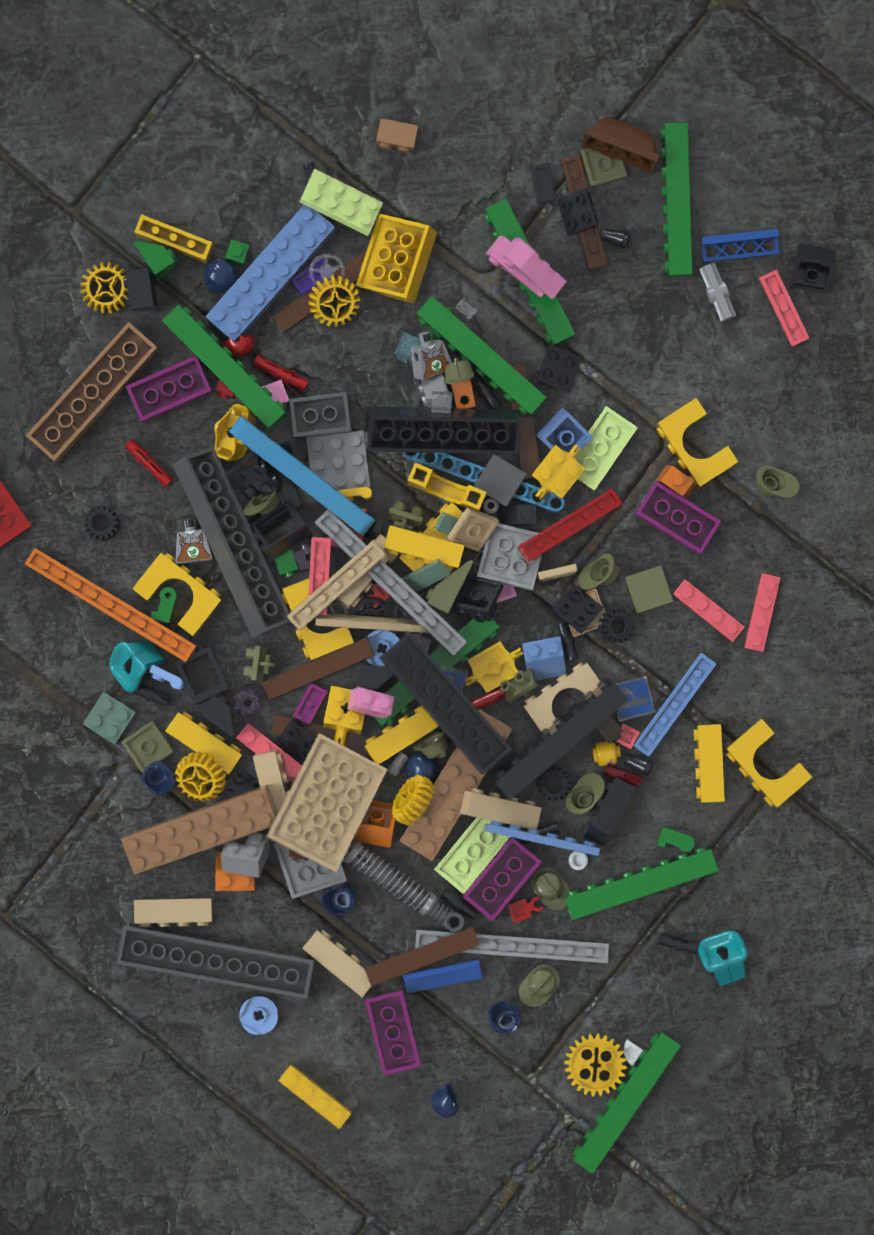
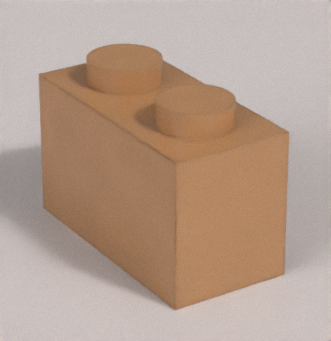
[376,119,418,153]

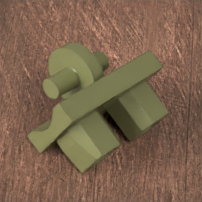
[387,501,423,531]
[243,645,276,682]
[500,669,537,703]

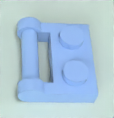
[149,665,185,690]

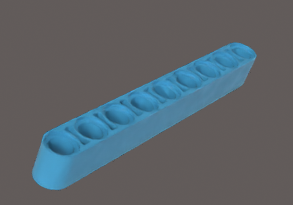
[229,416,375,536]
[403,452,565,513]

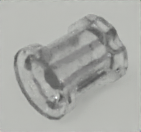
[453,298,478,323]

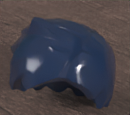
[204,259,237,292]
[406,752,440,782]
[142,761,175,794]
[321,882,356,916]
[488,1001,521,1035]
[431,1084,459,1118]

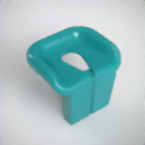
[109,641,164,693]
[697,930,748,986]

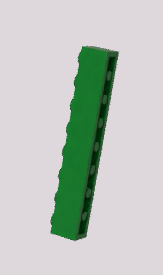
[660,123,692,278]
[484,199,575,346]
[417,296,547,416]
[162,305,287,431]
[373,619,499,727]
[564,847,719,920]
[572,1031,681,1174]

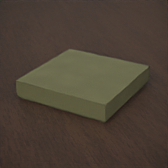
[580,149,627,187]
[625,566,673,614]
[121,720,174,773]

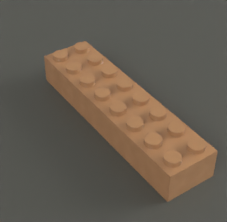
[26,322,159,463]
[400,709,512,861]
[121,785,278,875]

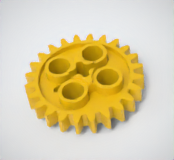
[564,1033,627,1097]

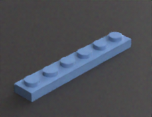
[633,653,716,757]
[484,821,600,856]

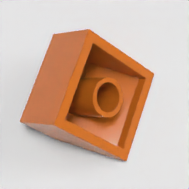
[353,800,396,848]
[215,852,256,891]

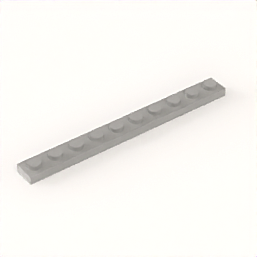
[315,509,467,657]
[415,930,609,963]

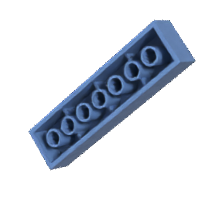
[205,205,336,342]

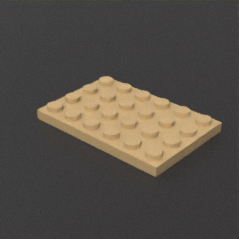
[267,733,387,873]

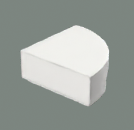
[624,1039,643,1066]

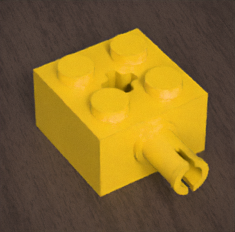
[323,686,365,747]

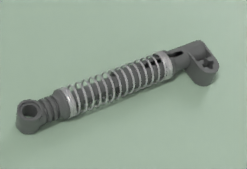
[343,840,464,932]

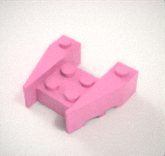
[486,236,567,299]

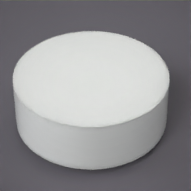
[568,851,588,870]

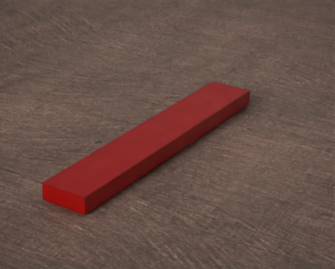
[518,488,623,563]

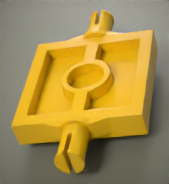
[531,444,585,500]
[464,641,524,693]

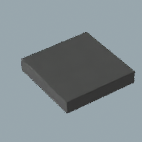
[474,454,526,507]

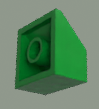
[134,241,178,280]

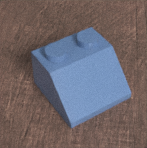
[536,408,593,453]
[522,636,566,681]

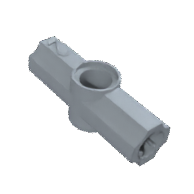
[699,263,736,322]

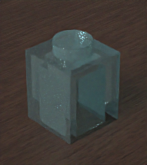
[394,332,421,363]

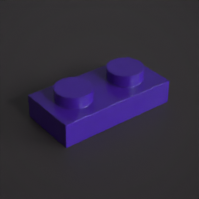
[291,257,333,295]

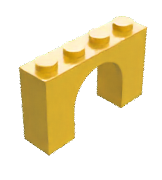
[656,398,738,489]
[407,463,486,511]
[132,553,222,637]
[281,578,354,661]
[726,719,812,807]

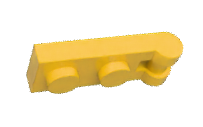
[338,487,372,501]

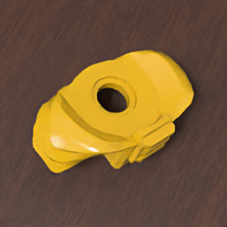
[214,403,256,461]

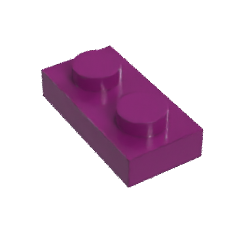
[293,683,328,726]

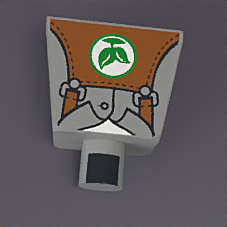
[411,331,452,380]
[176,519,213,565]

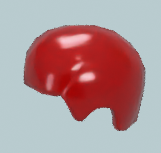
[223,335,254,358]

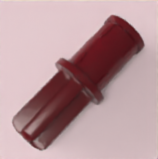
[604,765,643,787]

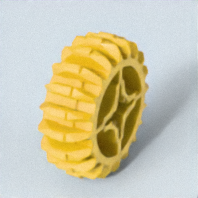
[81,262,128,314]
[308,275,360,327]
[175,751,226,802]
[391,774,434,825]

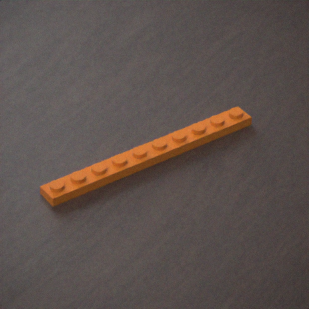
[25,548,197,663]

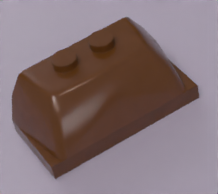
[581,117,659,173]

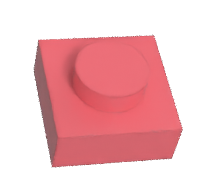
[616,723,640,749]

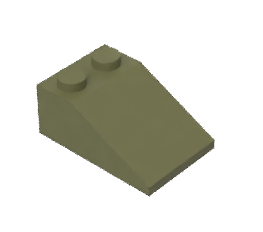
[425,560,474,615]

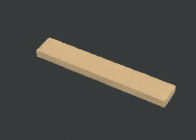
[287,540,386,631]
[315,614,428,633]

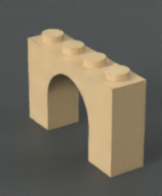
[524,662,600,731]

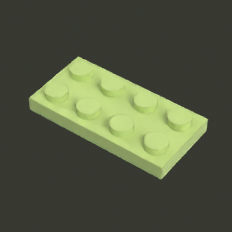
[299,169,383,236]
[574,406,638,491]
[434,817,510,894]

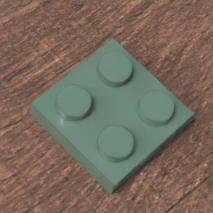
[83,692,136,745]

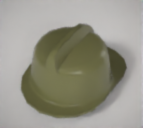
[443,357,475,384]
[756,465,800,498]
[244,490,280,516]
[578,554,621,590]
[413,731,448,759]
[566,773,605,814]
[531,867,571,910]
[519,964,560,1007]

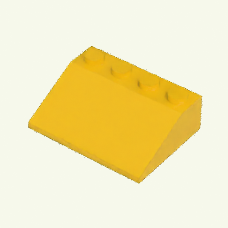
[356,214,437,304]

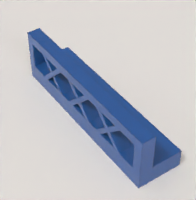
[701,229,779,263]
[403,959,482,993]

